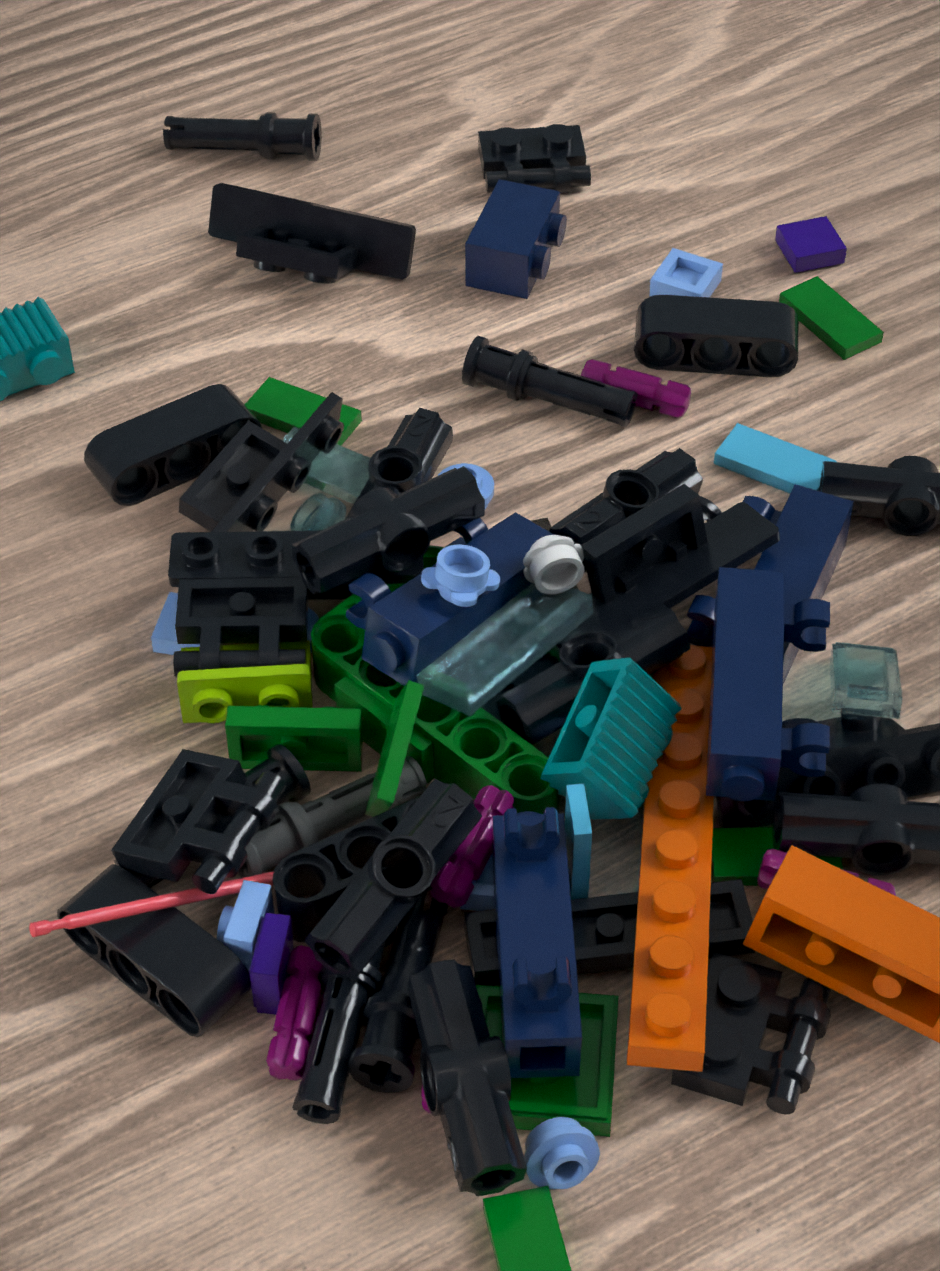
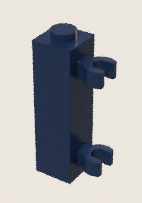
[687,484,854,684]
[346,512,554,686]
[706,567,830,801]
[492,807,582,1078]

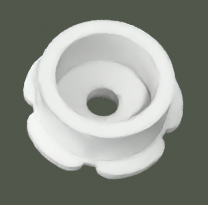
[523,535,584,594]

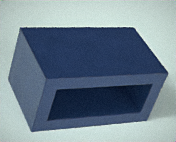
[465,179,567,299]

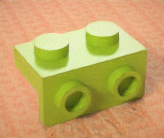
[177,640,313,723]

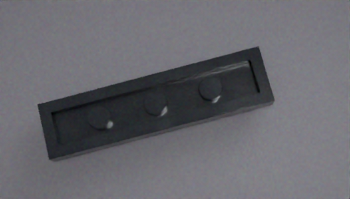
[464,879,755,986]

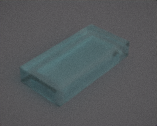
[830,642,903,719]

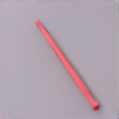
[29,871,274,937]

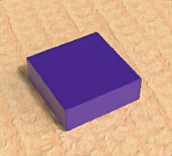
[775,216,847,273]
[249,913,294,1015]

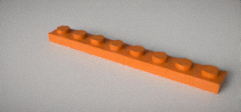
[627,644,714,1072]

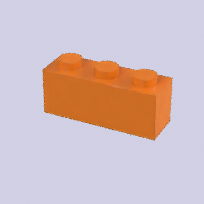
[743,845,940,1043]

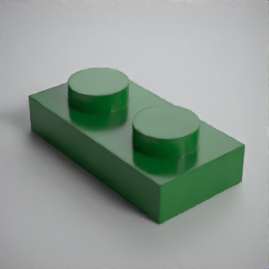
[225,705,363,772]

